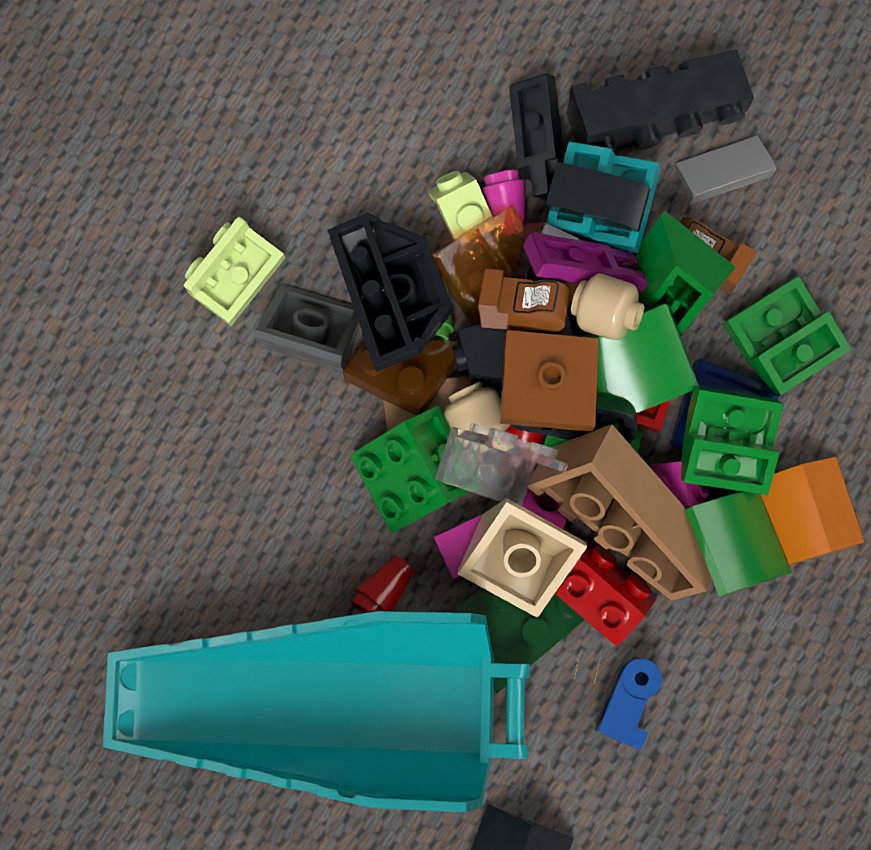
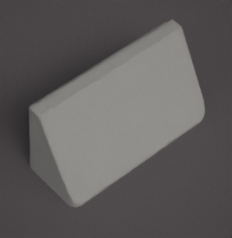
[675,135,777,205]

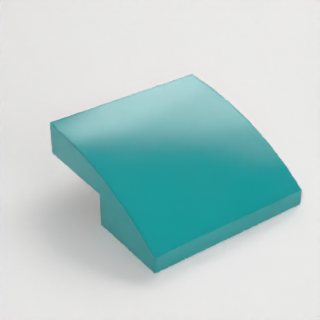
[546,142,661,253]

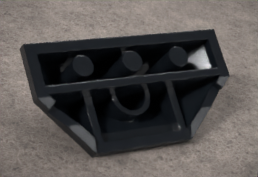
[327,213,454,372]

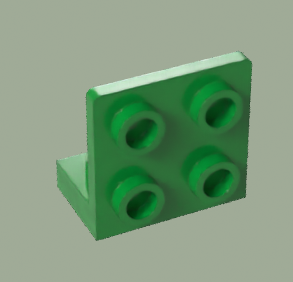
[351,406,481,533]

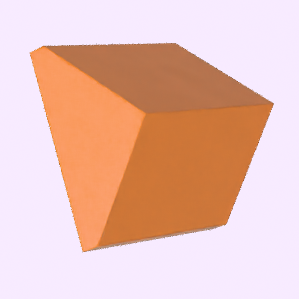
[760,457,864,565]

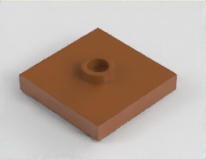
[500,330,599,432]

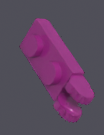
[523,232,647,294]

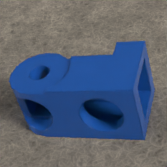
[595,658,662,750]

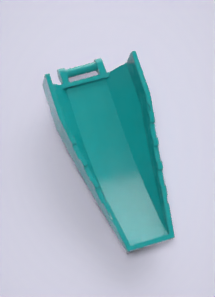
[103,611,530,812]

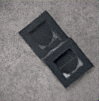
[545,162,650,232]

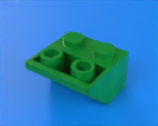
[633,211,736,336]

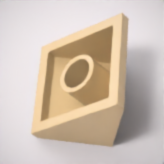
[458,498,587,618]

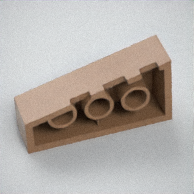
[526,424,712,601]

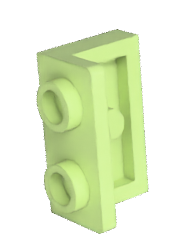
[184,216,285,326]

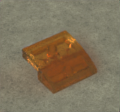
[432,206,525,326]

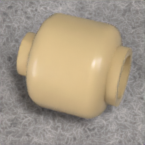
[571,274,644,340]
[444,382,510,453]

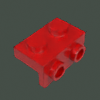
[555,539,657,646]

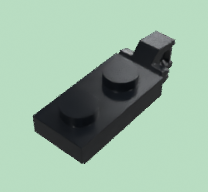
[509,73,564,201]

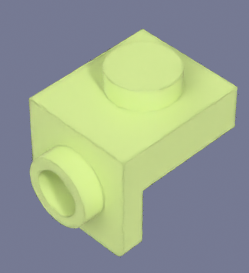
[428,171,496,246]

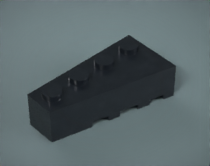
[566,49,754,156]

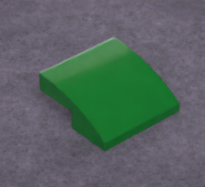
[722,276,852,396]
[578,302,699,420]
[681,385,784,495]
[685,492,792,597]

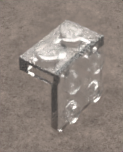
[435,423,569,506]

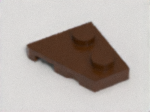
[343,340,459,416]

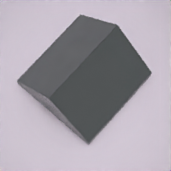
[254,284,360,373]

